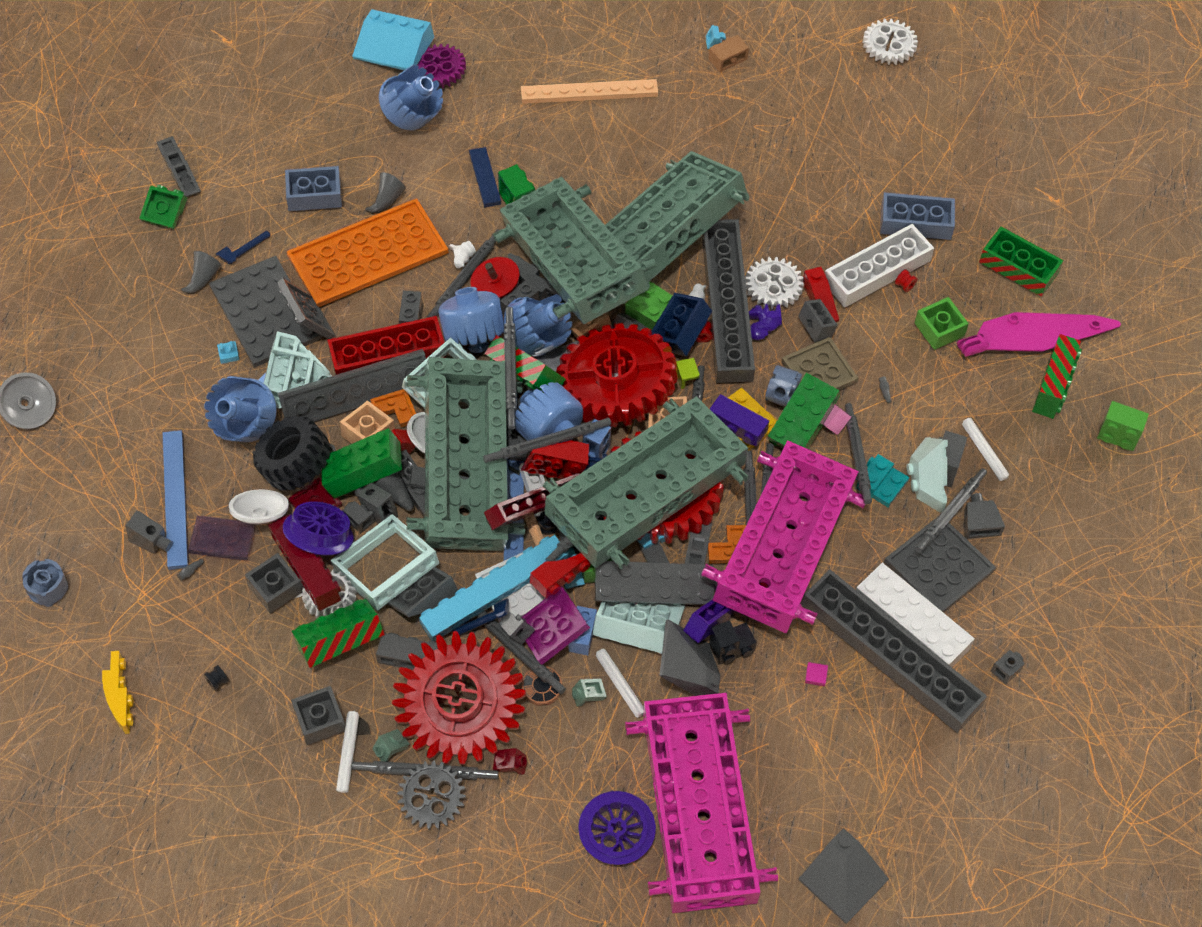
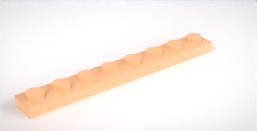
[521,79,658,104]

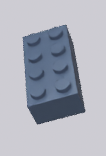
[880,192,955,240]

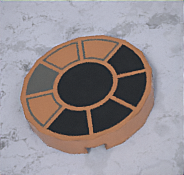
[522,666,562,706]

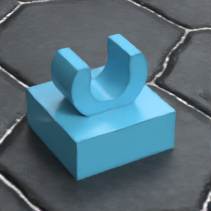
[705,25,726,49]
[217,341,239,364]

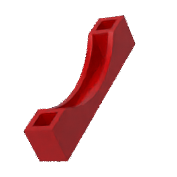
[530,516,606,598]

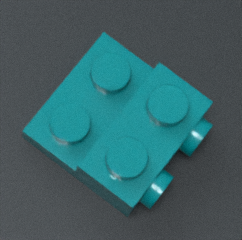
[856,454,910,508]

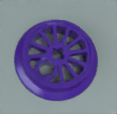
[283,502,354,555]
[578,791,656,865]

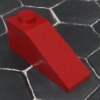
[803,266,839,322]

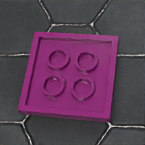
[522,587,590,665]

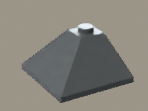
[387,556,458,617]
[660,619,720,696]
[798,828,889,924]

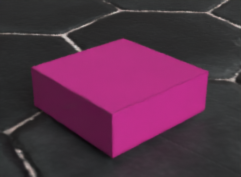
[805,662,828,687]

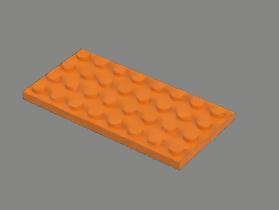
[286,198,449,307]

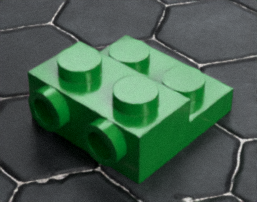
[139,185,188,229]

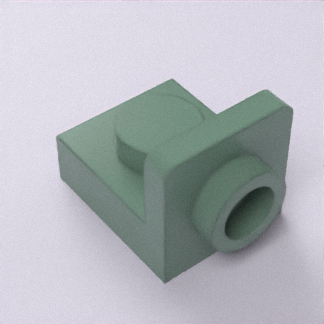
[572,679,607,707]

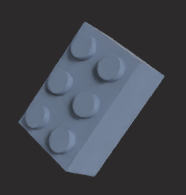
[285,166,342,211]

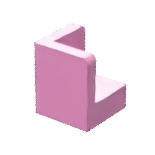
[824,405,851,435]

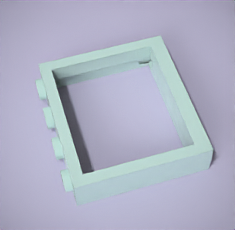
[402,337,476,408]
[331,514,439,611]

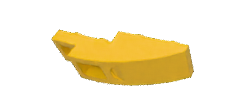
[102,651,134,734]

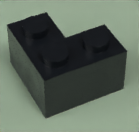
[709,620,757,665]

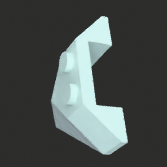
[264,331,332,409]
[907,437,948,513]

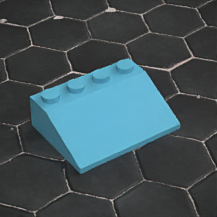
[352,9,434,70]

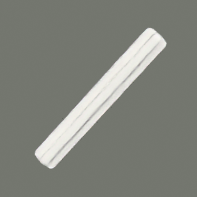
[962,418,1009,481]
[596,649,644,718]
[336,711,359,793]

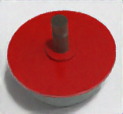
[470,257,520,300]

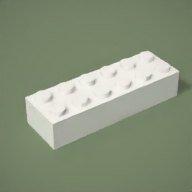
[825,224,934,308]
[856,562,975,667]

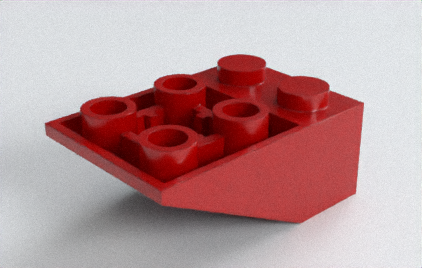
[521,440,589,479]

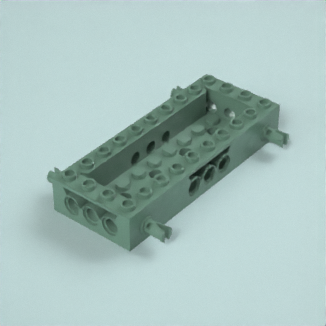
[580,151,749,304]
[493,176,657,325]
[406,357,525,551]
[543,396,750,569]

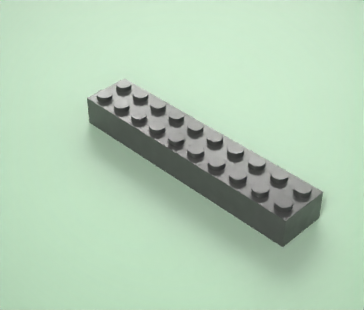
[702,219,755,383]
[802,569,987,733]

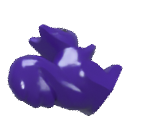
[749,304,782,340]

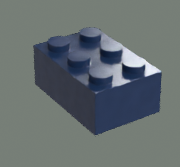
[652,292,712,356]

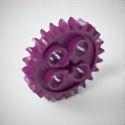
[417,44,466,89]

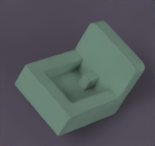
[372,729,409,762]

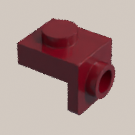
[493,748,527,775]

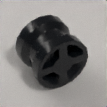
[538,511,557,535]
[203,665,229,691]

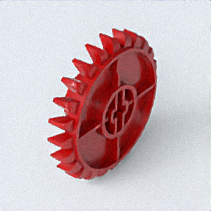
[392,631,526,766]

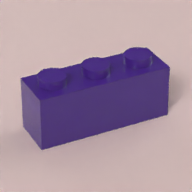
[710,394,769,446]
[683,599,734,643]

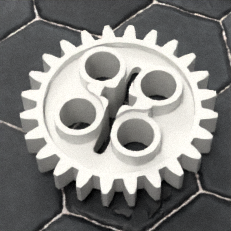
[863,19,918,65]
[745,257,804,309]

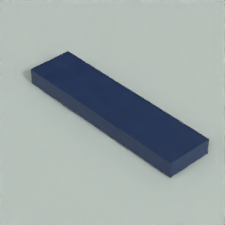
[469,147,501,208]

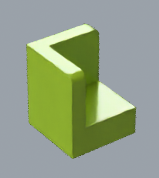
[676,358,700,389]

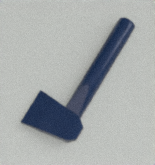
[216,231,270,264]
[453,598,509,636]

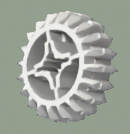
[302,569,357,618]

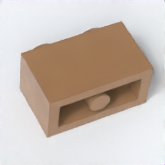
[709,35,749,72]

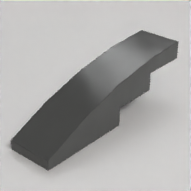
[157,136,201,197]
[685,520,713,565]

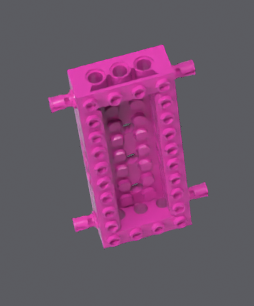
[701,440,865,634]
[625,693,778,913]

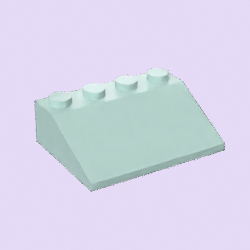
[592,602,685,654]

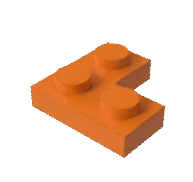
[370,389,416,428]
[708,525,746,564]

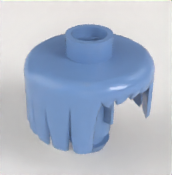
[379,65,443,131]
[438,287,504,353]
[504,294,572,357]
[204,376,277,442]
[515,382,583,445]

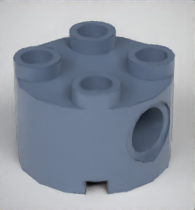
[765,365,802,407]
[22,559,68,607]

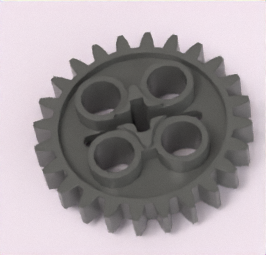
[397,760,466,830]

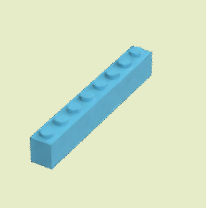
[419,535,568,641]

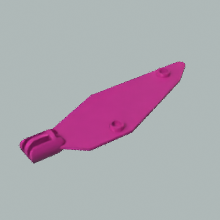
[957,312,1121,357]

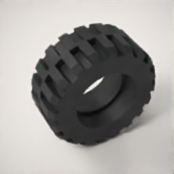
[253,415,330,491]

